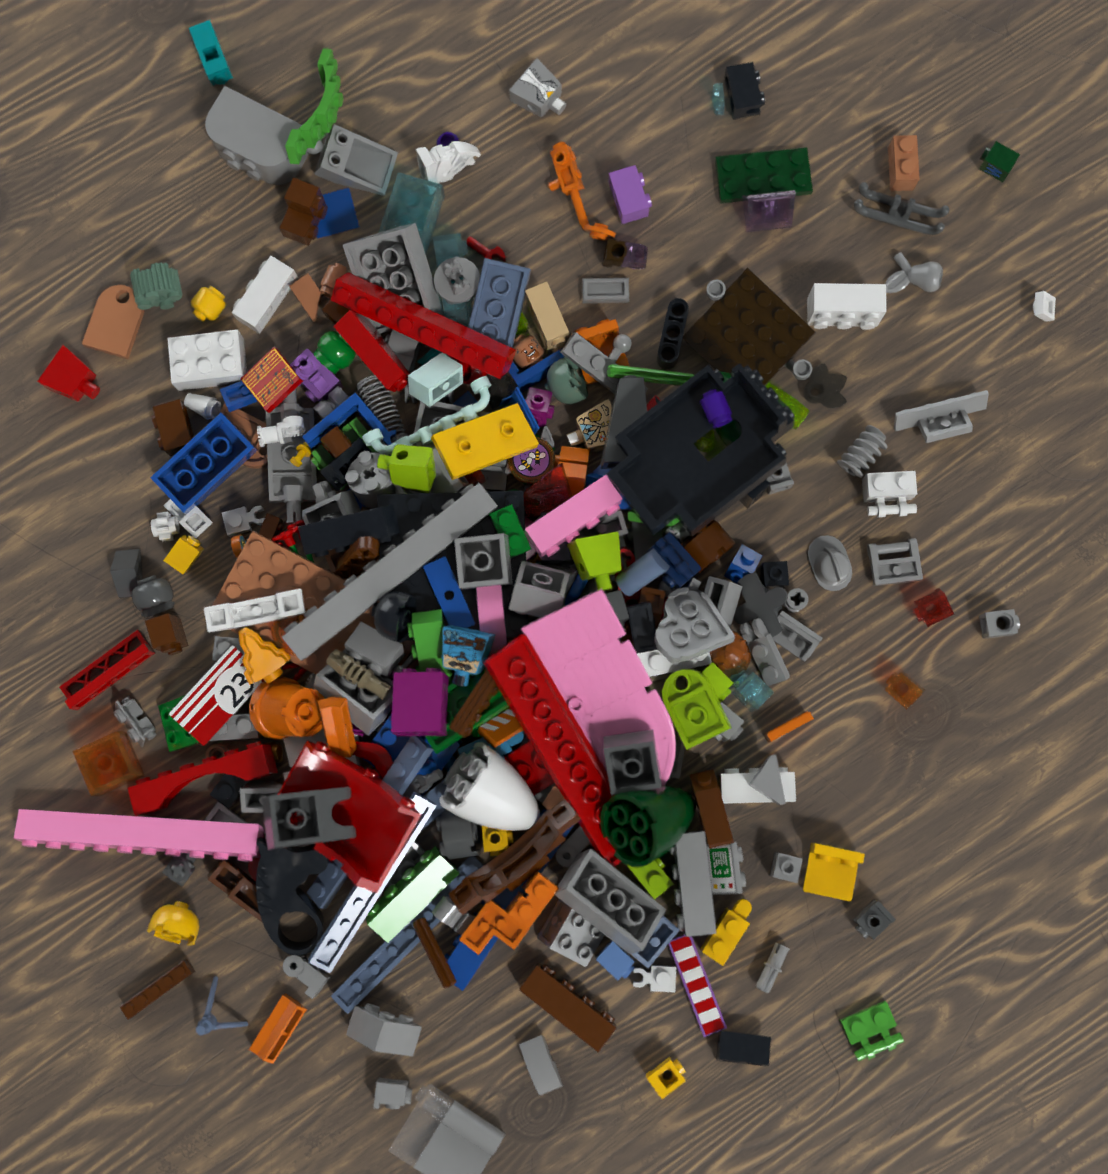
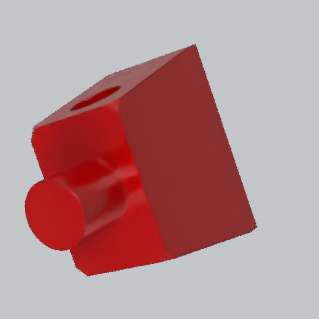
[37,345,100,402]

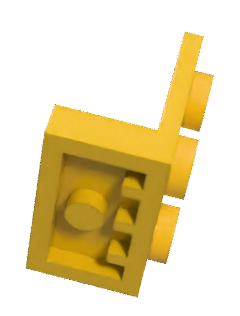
[803,843,865,901]

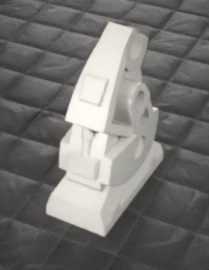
[416,141,481,192]

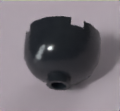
[371,591,417,643]

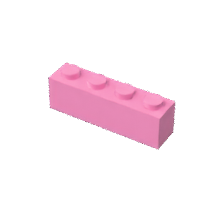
[524,475,623,557]

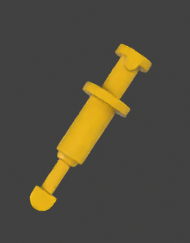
[290,441,311,467]

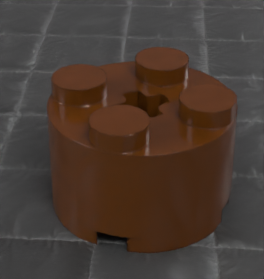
[681,519,736,574]

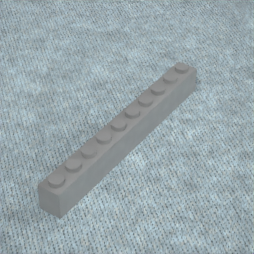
[282,483,498,661]

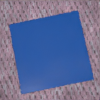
[317,188,359,239]

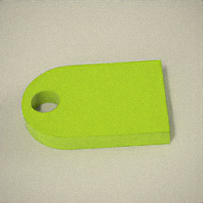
[662,669,732,750]

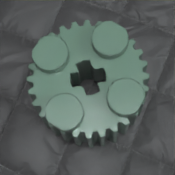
[130,262,183,310]

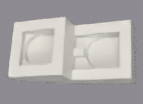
[163,499,213,539]

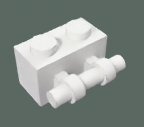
[862,471,917,517]

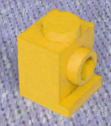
[646,1057,686,1099]

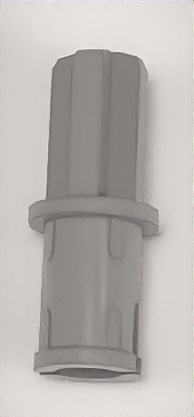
[756,942,790,993]

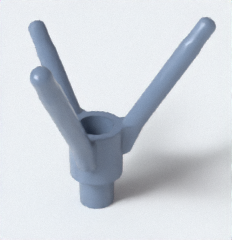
[196,976,248,1035]

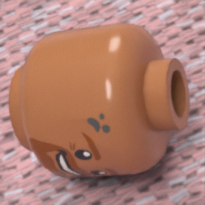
[513,334,544,369]

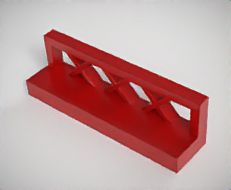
[59,630,155,710]

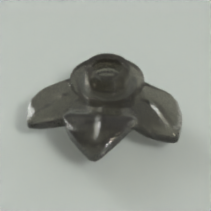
[803,364,847,409]

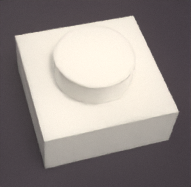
[1033,291,1056,322]

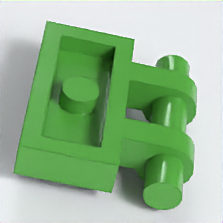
[840,1001,904,1061]

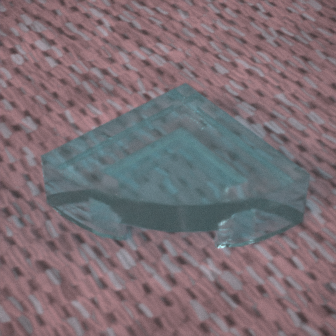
[712,83,724,116]

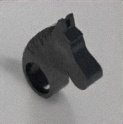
[256,837,329,955]

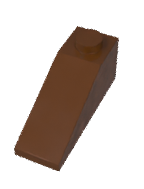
[690,769,734,849]

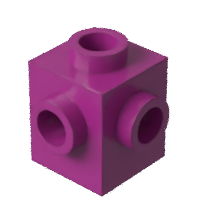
[525,387,555,428]

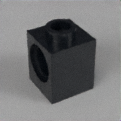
[760,561,789,590]

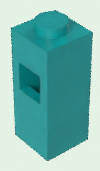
[189,20,233,86]

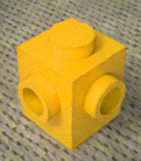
[482,826,514,856]

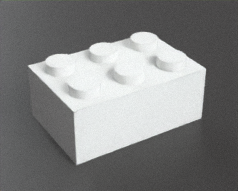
[807,283,886,330]
[168,329,247,391]

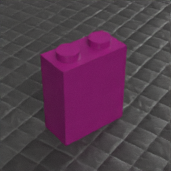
[391,668,448,736]

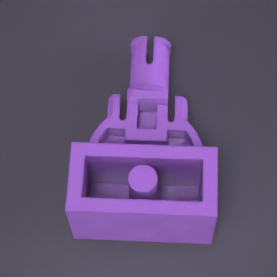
[290,348,343,403]

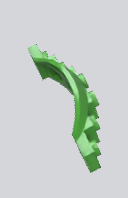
[285,48,343,164]

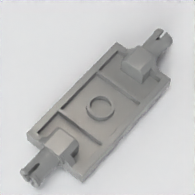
[265,389,317,524]

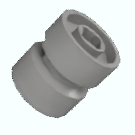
[313,386,349,419]

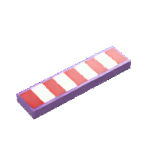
[668,935,727,1037]

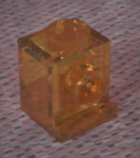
[884,671,926,710]

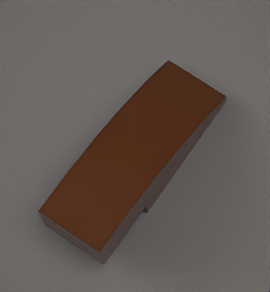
[207,860,262,922]

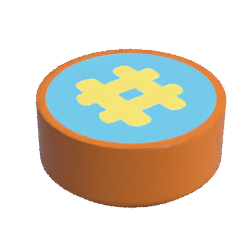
[231,534,246,558]

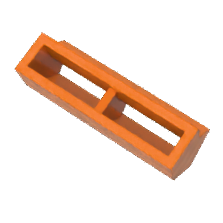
[317,697,357,758]
[249,993,307,1064]

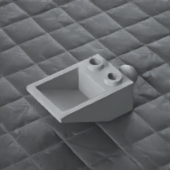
[306,124,398,196]

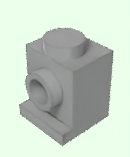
[767,463,794,495]
[374,1078,412,1109]

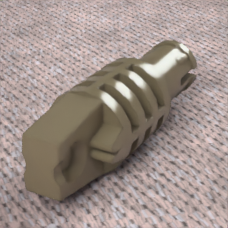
[326,649,392,700]

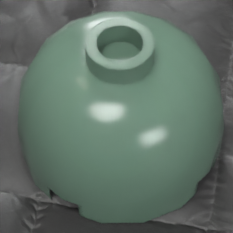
[545,357,588,404]

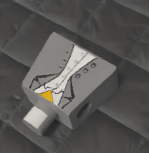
[509,58,566,117]

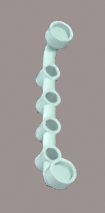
[362,376,491,455]

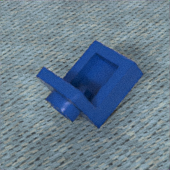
[724,544,763,584]

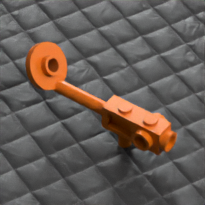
[548,142,616,241]

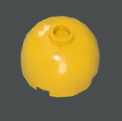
[147,901,199,946]

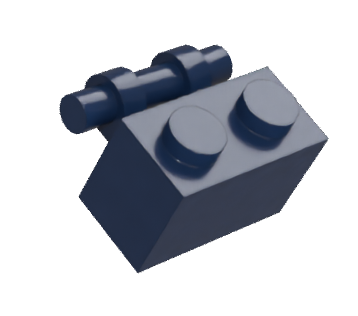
[646,532,702,589]

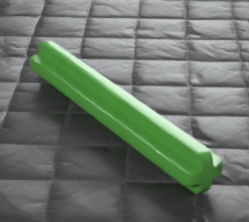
[607,364,695,386]

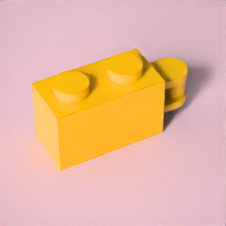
[700,899,752,966]

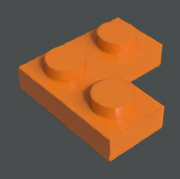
[459,900,529,955]

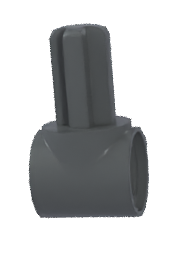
[162,853,197,887]

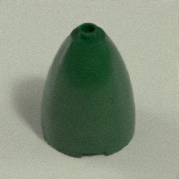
[600,786,696,868]

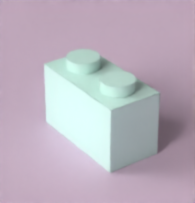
[408,353,463,407]

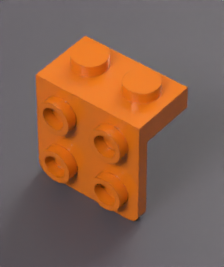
[571,319,630,384]

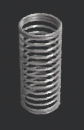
[356,375,408,445]

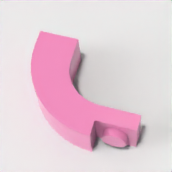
[476,585,508,658]

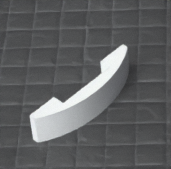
[204,589,306,632]

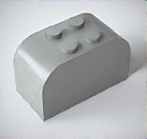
[205,86,310,185]

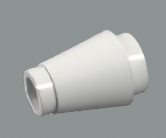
[184,393,221,420]

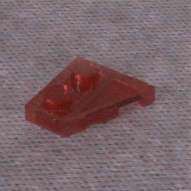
[523,463,572,518]

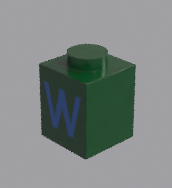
[979,141,1020,183]

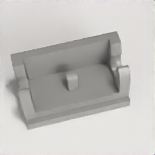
[772,611,822,662]

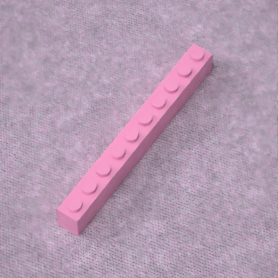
[14,809,265,862]

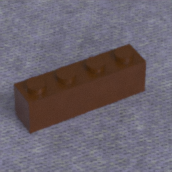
[519,963,617,1053]

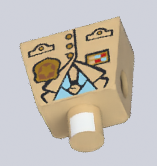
[566,399,612,453]

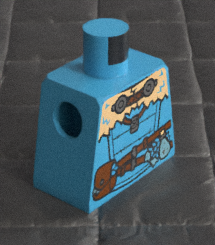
[443,625,496,686]

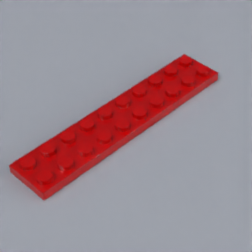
[483,634,631,867]

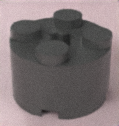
[436,810,481,860]

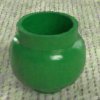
[313,331,356,374]

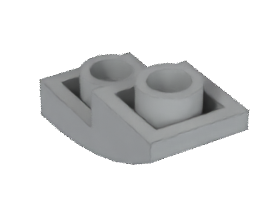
[519,1035,563,1096]

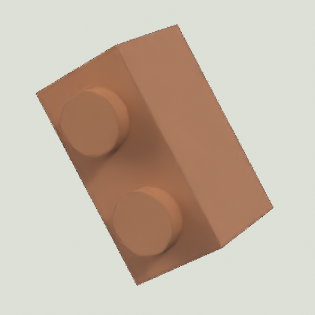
[888,135,919,191]

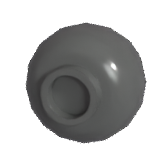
[131,575,175,618]

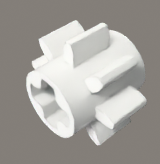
[151,511,179,542]

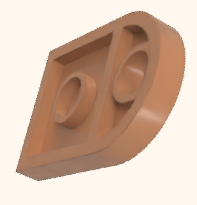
[82,285,144,359]
[218,403,267,468]

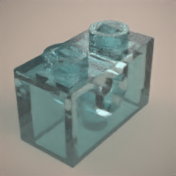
[731,672,775,713]

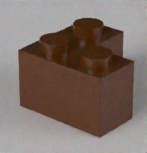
[279,177,328,246]

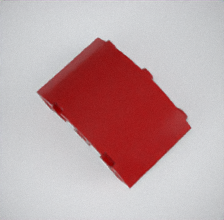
[277,740,421,893]

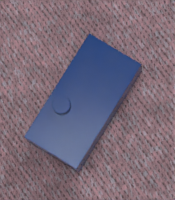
[150,413,258,514]

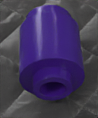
[700,389,732,428]

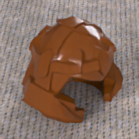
[706,630,752,678]

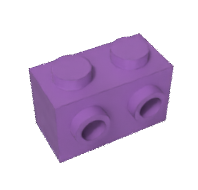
[608,165,652,224]

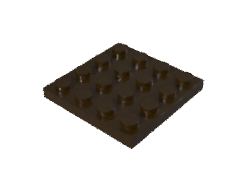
[683,267,816,386]

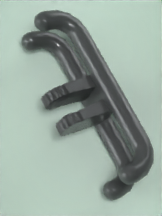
[854,182,950,235]

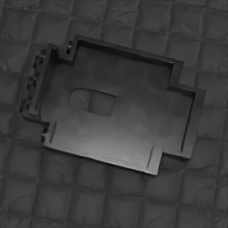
[606,363,795,536]

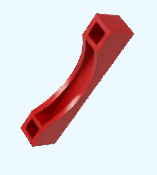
[127,741,278,816]

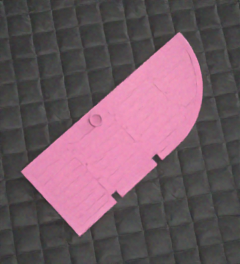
[521,589,676,786]

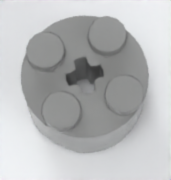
[345,451,396,508]

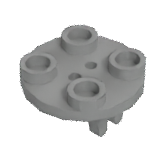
[434,257,480,304]

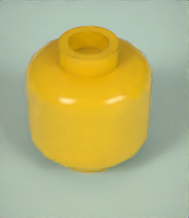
[190,286,226,322]

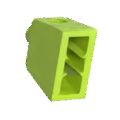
[377,444,436,493]
[567,531,621,591]

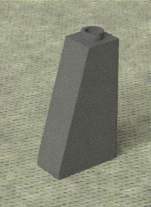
[600,375,647,469]

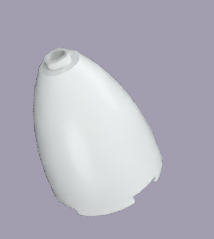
[440,742,541,831]

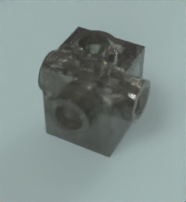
[487,372,517,409]

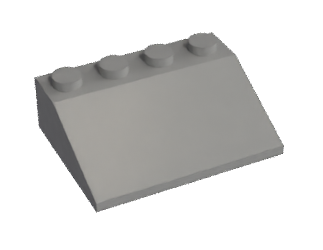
[343,223,444,334]

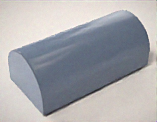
[616,549,670,596]
[631,916,679,968]

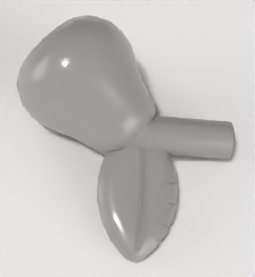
[885,252,943,293]

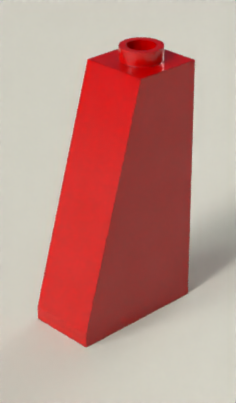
[333,310,410,392]

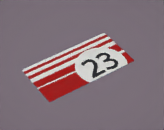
[169,646,264,746]

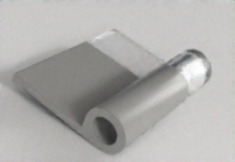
[388,1083,505,1174]

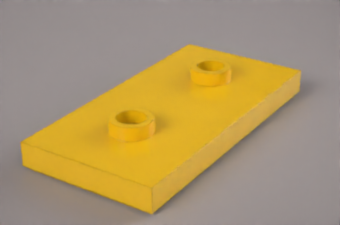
[431,403,539,480]

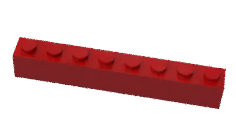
[331,272,516,379]

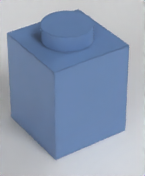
[596,940,635,980]

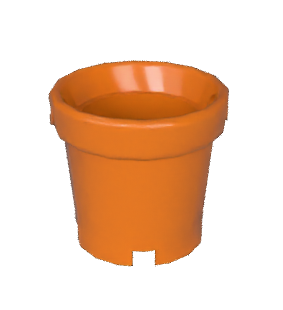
[249,676,325,739]

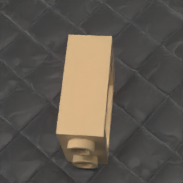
[525,282,569,355]

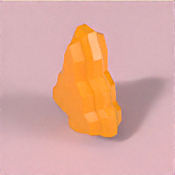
[238,627,291,685]

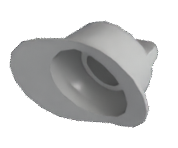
[808,535,852,591]

